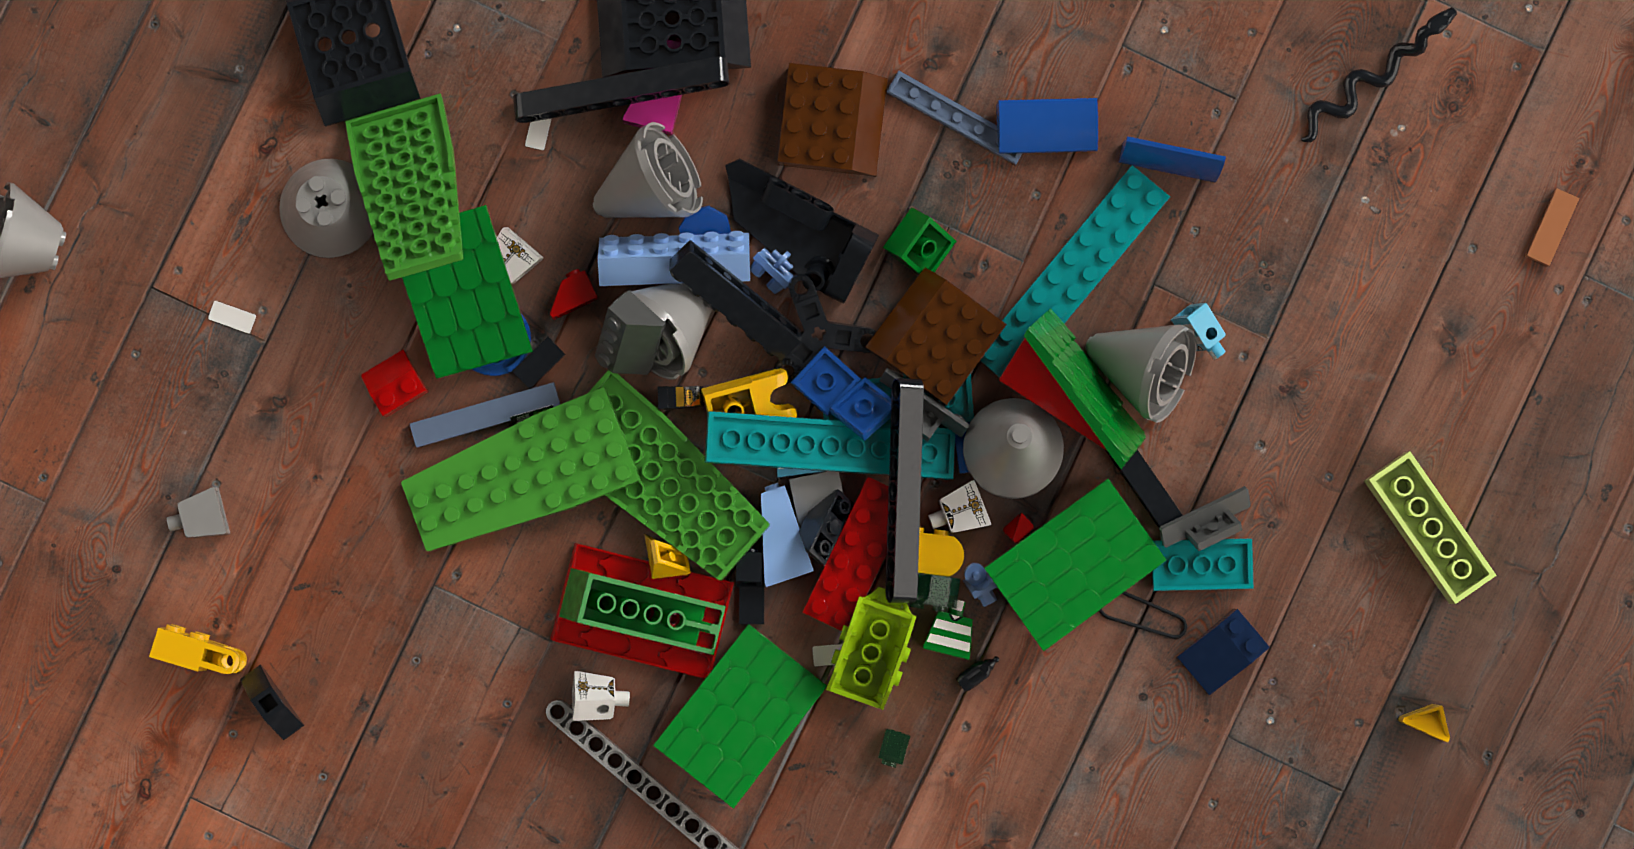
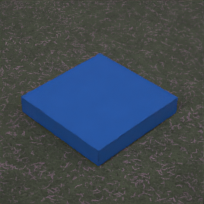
[791,346,862,417]
[829,377,891,441]

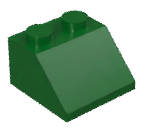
[883,207,957,275]

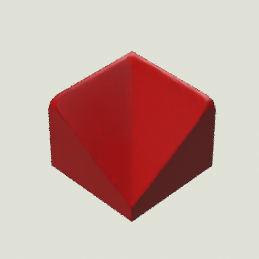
[1003,513,1034,543]

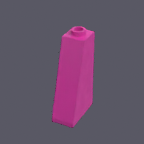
[623,38,682,135]

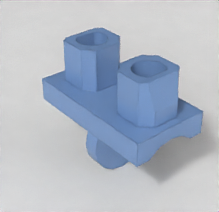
[750,248,794,294]
[963,563,997,607]

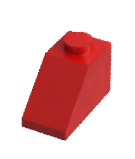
[550,269,599,320]

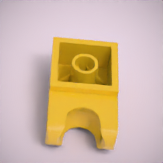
[701,368,797,418]
[149,624,247,674]

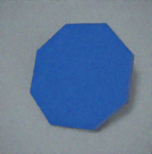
[679,206,731,235]

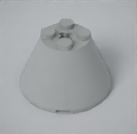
[279,159,373,258]
[0,182,66,278]

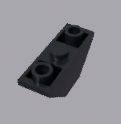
[799,489,854,566]
[240,664,305,740]

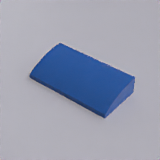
[996,98,1098,154]
[1118,136,1226,182]

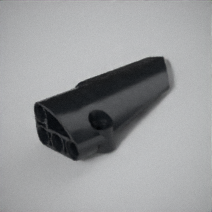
[725,158,879,304]

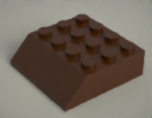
[778,63,888,177]
[865,267,1007,407]

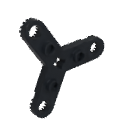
[774,274,876,384]

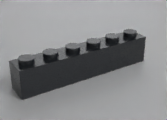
[669,240,802,361]

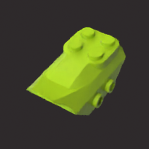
[826,587,916,710]

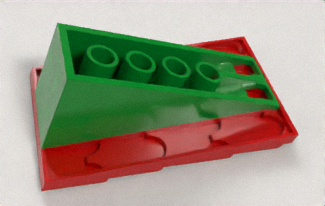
[550,543,734,679]

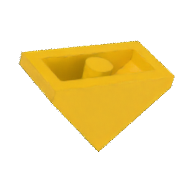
[644,534,691,579]
[1398,704,1450,743]

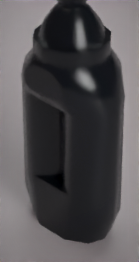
[956,656,999,692]

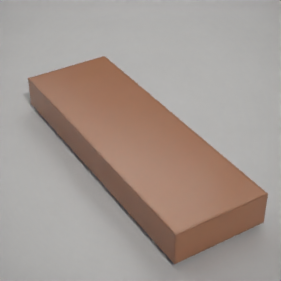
[1525,188,1580,267]

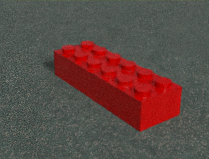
[803,477,889,631]

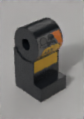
[658,386,704,410]

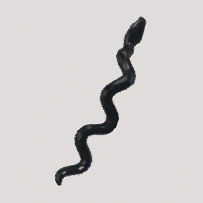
[1301,7,1457,142]

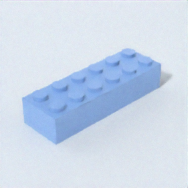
[598,231,750,286]

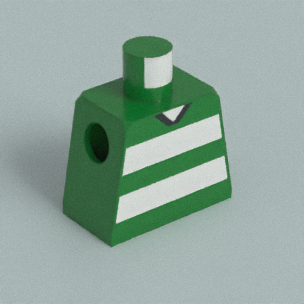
[922,599,973,660]

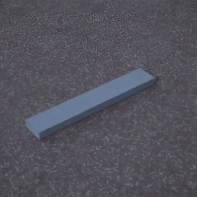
[886,71,1023,166]
[410,382,560,448]

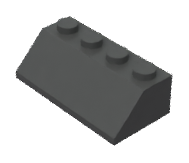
[595,290,666,375]

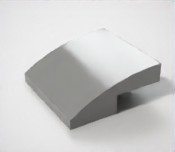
[789,471,848,529]

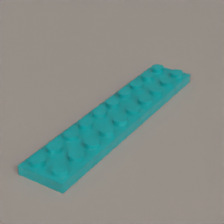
[980,165,1170,378]
[705,411,955,480]

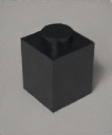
[736,548,763,588]

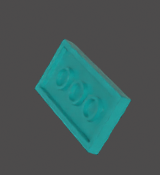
[1152,538,1254,591]

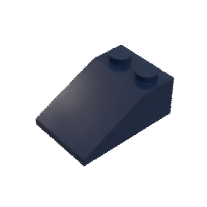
[1177,609,1270,695]

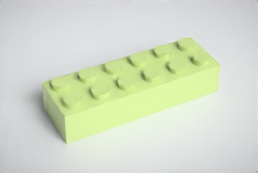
[1364,451,1497,604]

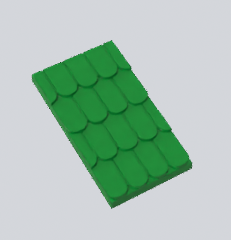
[402,205,533,379]
[999,308,1146,469]
[984,479,1166,651]
[653,624,827,809]

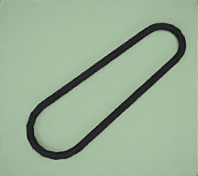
[1099,592,1187,639]

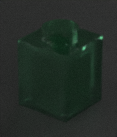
[877,728,911,768]

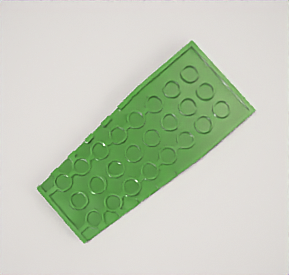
[345,93,463,281]
[587,370,770,581]
[401,387,641,552]

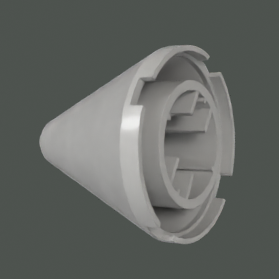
[593,122,703,218]
[613,283,712,380]
[1085,324,1197,423]
[963,398,1064,499]

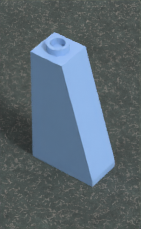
[761,483,814,587]

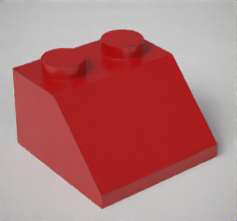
[361,349,429,418]

